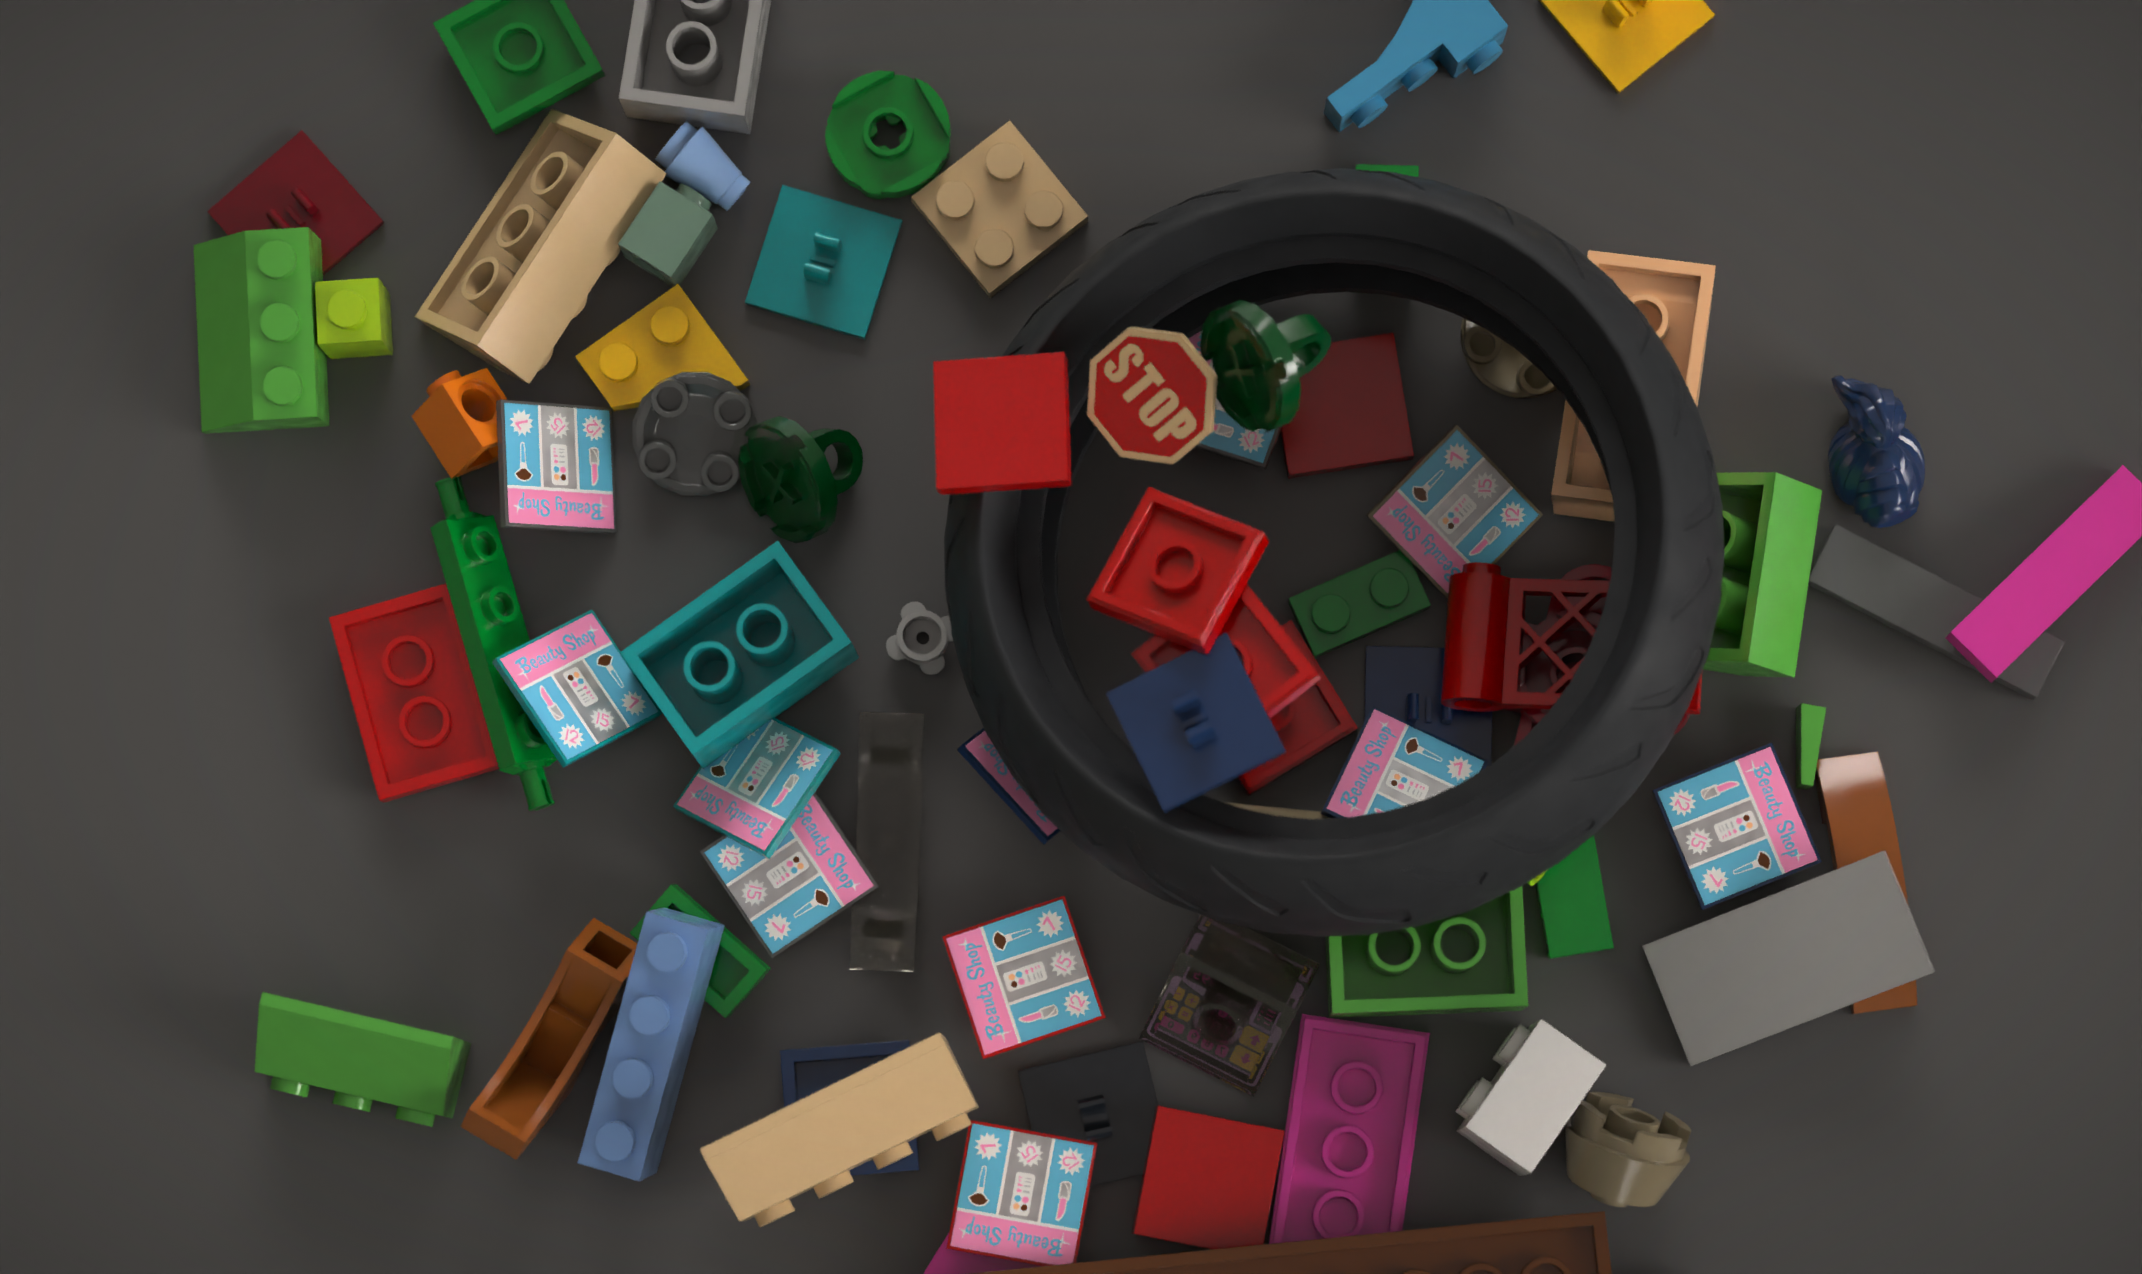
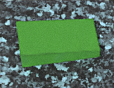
[1796,703,1826,790]

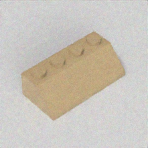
[415,109,667,384]
[700,1032,979,1227]

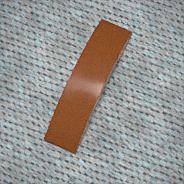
[1815,751,1917,1014]

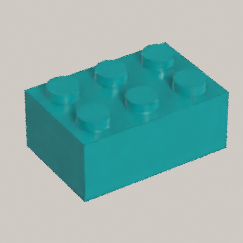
[620,541,859,769]

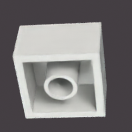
[1455,1019,1606,1176]

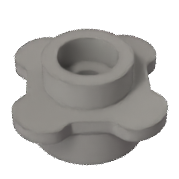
[886,601,953,675]

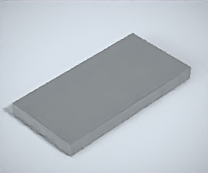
[1643,851,1935,1066]

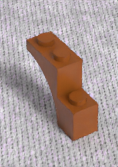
[461,917,638,1160]

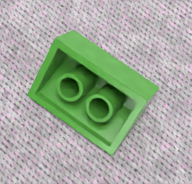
[193,227,330,434]
[1703,472,1822,678]
[255,992,471,1127]

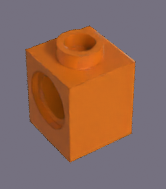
[411,368,508,479]

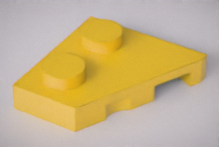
[575,284,750,411]

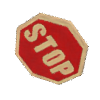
[1087,327,1217,464]

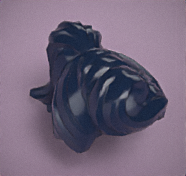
[1828,375,1925,528]

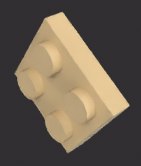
[911,120,1088,298]

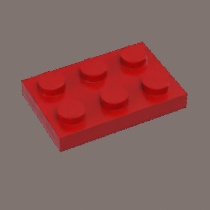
[329,583,499,803]

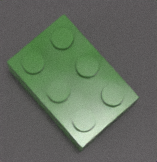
[1325,886,1528,1018]

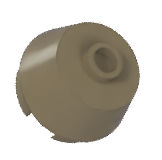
[1565,1092,1691,1207]

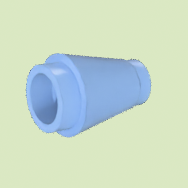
[655,121,751,211]

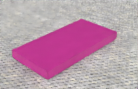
[1268,1014,1430,1244]

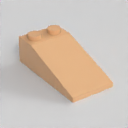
[1551,250,1716,522]

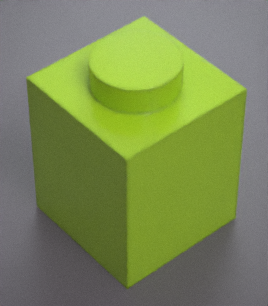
[315,277,393,359]

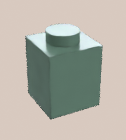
[618,181,718,287]

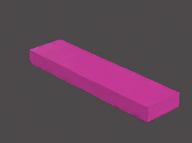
[1946,465,2142,683]

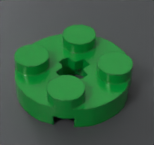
[825,70,951,200]

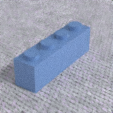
[578,907,725,1181]

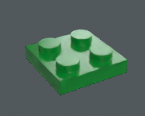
[433,0,605,136]

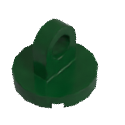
[1200,300,1331,433]
[738,416,863,543]

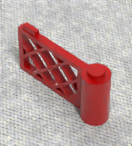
[1441,562,1703,714]

